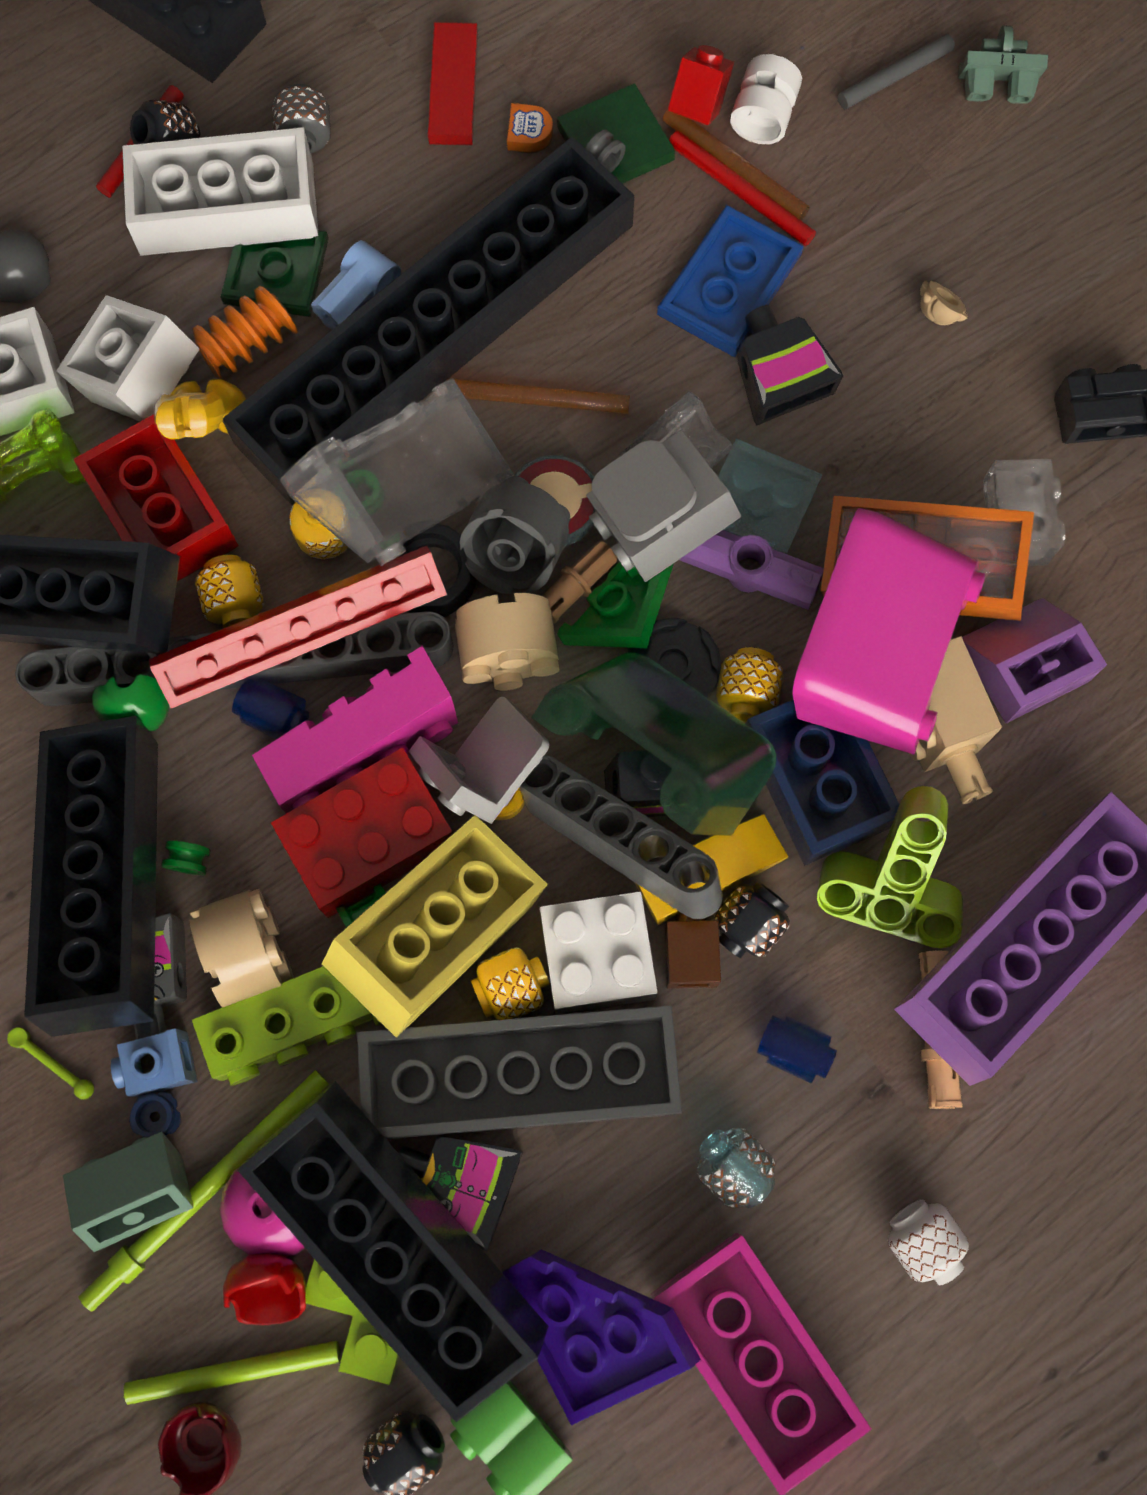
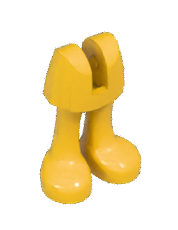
[154,378,247,439]

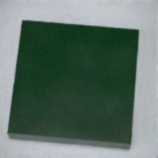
[557,83,675,184]
[220,231,329,317]

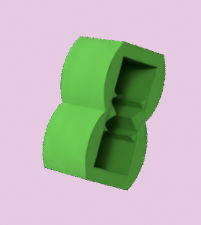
[450,1380,573,1495]

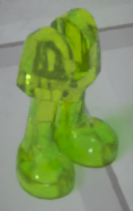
[0,409,86,502]

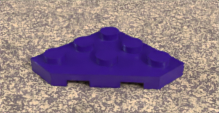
[502,1249,701,1425]

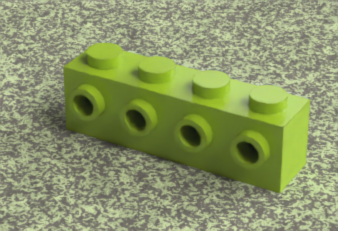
[192,966,383,1086]

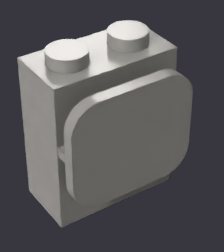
[586,430,741,582]

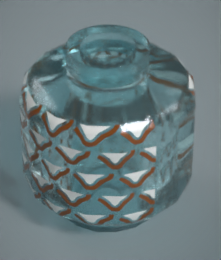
[697,1128,775,1208]

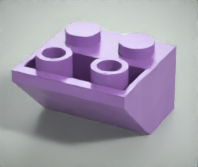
[962,598,1107,723]

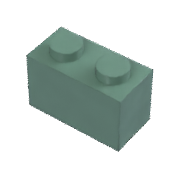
[63,1132,194,1252]

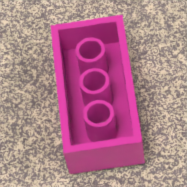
[650,1233,872,1495]

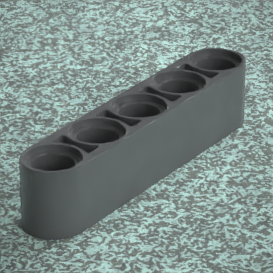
[519,754,723,919]

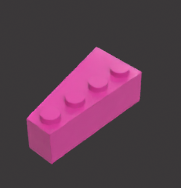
[252,645,458,814]

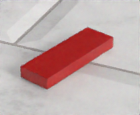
[428,22,478,145]

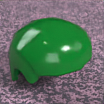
[92,674,170,732]

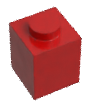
[668,45,734,125]

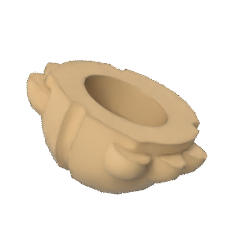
[920,281,968,325]

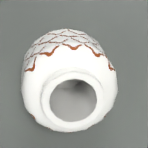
[888,1199,969,1285]

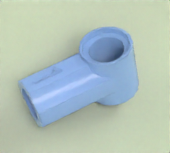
[311,240,401,330]

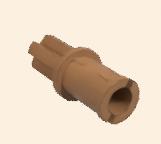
[541,541,617,623]

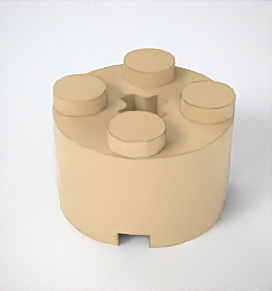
[455,593,560,691]
[190,889,294,1007]

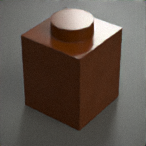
[665,913,721,989]

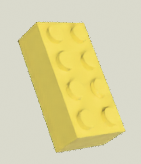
[322,815,548,1038]

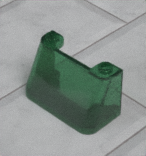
[531,653,776,836]

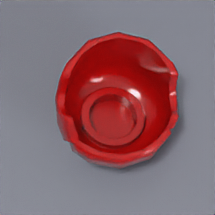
[223,1253,306,1325]

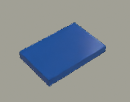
[657,205,804,357]

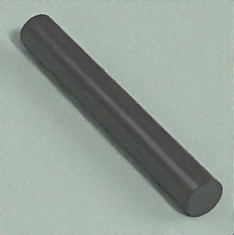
[838,34,955,110]

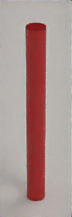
[669,130,816,247]

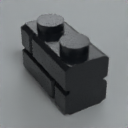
[1054,364,1147,444]

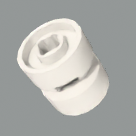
[730,54,802,144]

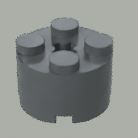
[460,476,570,594]

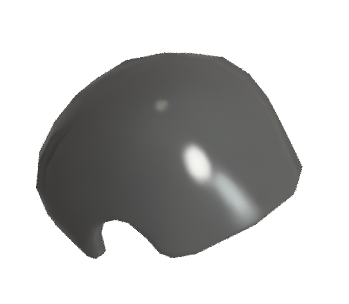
[0,229,51,303]

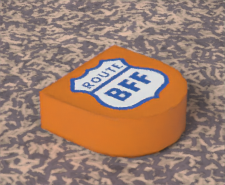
[507,103,553,152]

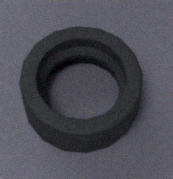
[384,522,476,617]

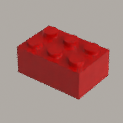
[73,414,239,581]
[271,747,453,918]

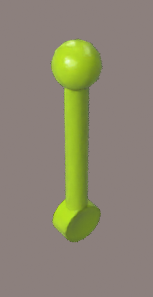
[7,1027,94,1100]

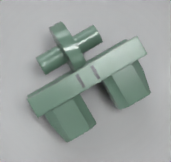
[958,25,1048,104]

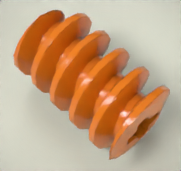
[192,286,298,379]

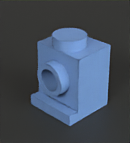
[111,1028,197,1097]

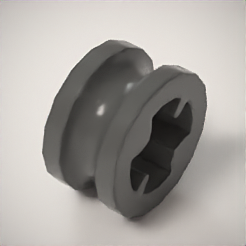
[585,130,626,172]

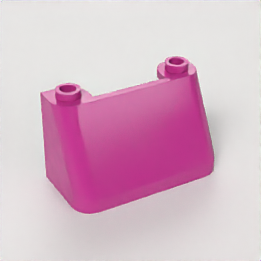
[793,508,986,754]

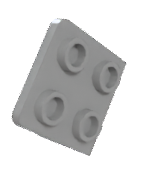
[408,697,549,824]

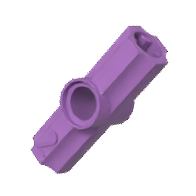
[679,530,824,610]

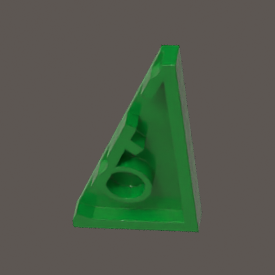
[557,562,674,648]

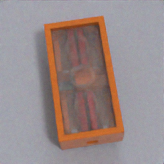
[821,496,1034,621]

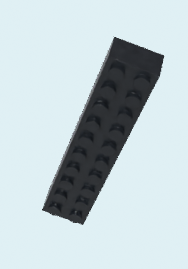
[223,137,634,505]

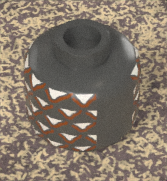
[272,84,331,153]

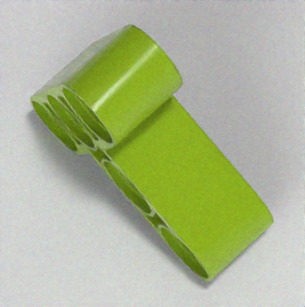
[817,786,963,948]

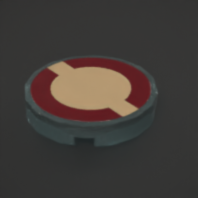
[514,455,596,547]

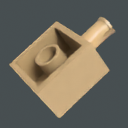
[909,636,1002,804]

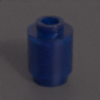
[232,679,309,739]
[756,1015,837,1084]

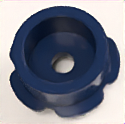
[129,1091,181,1138]

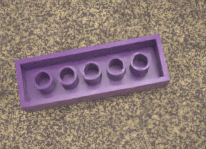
[894,792,1147,1086]

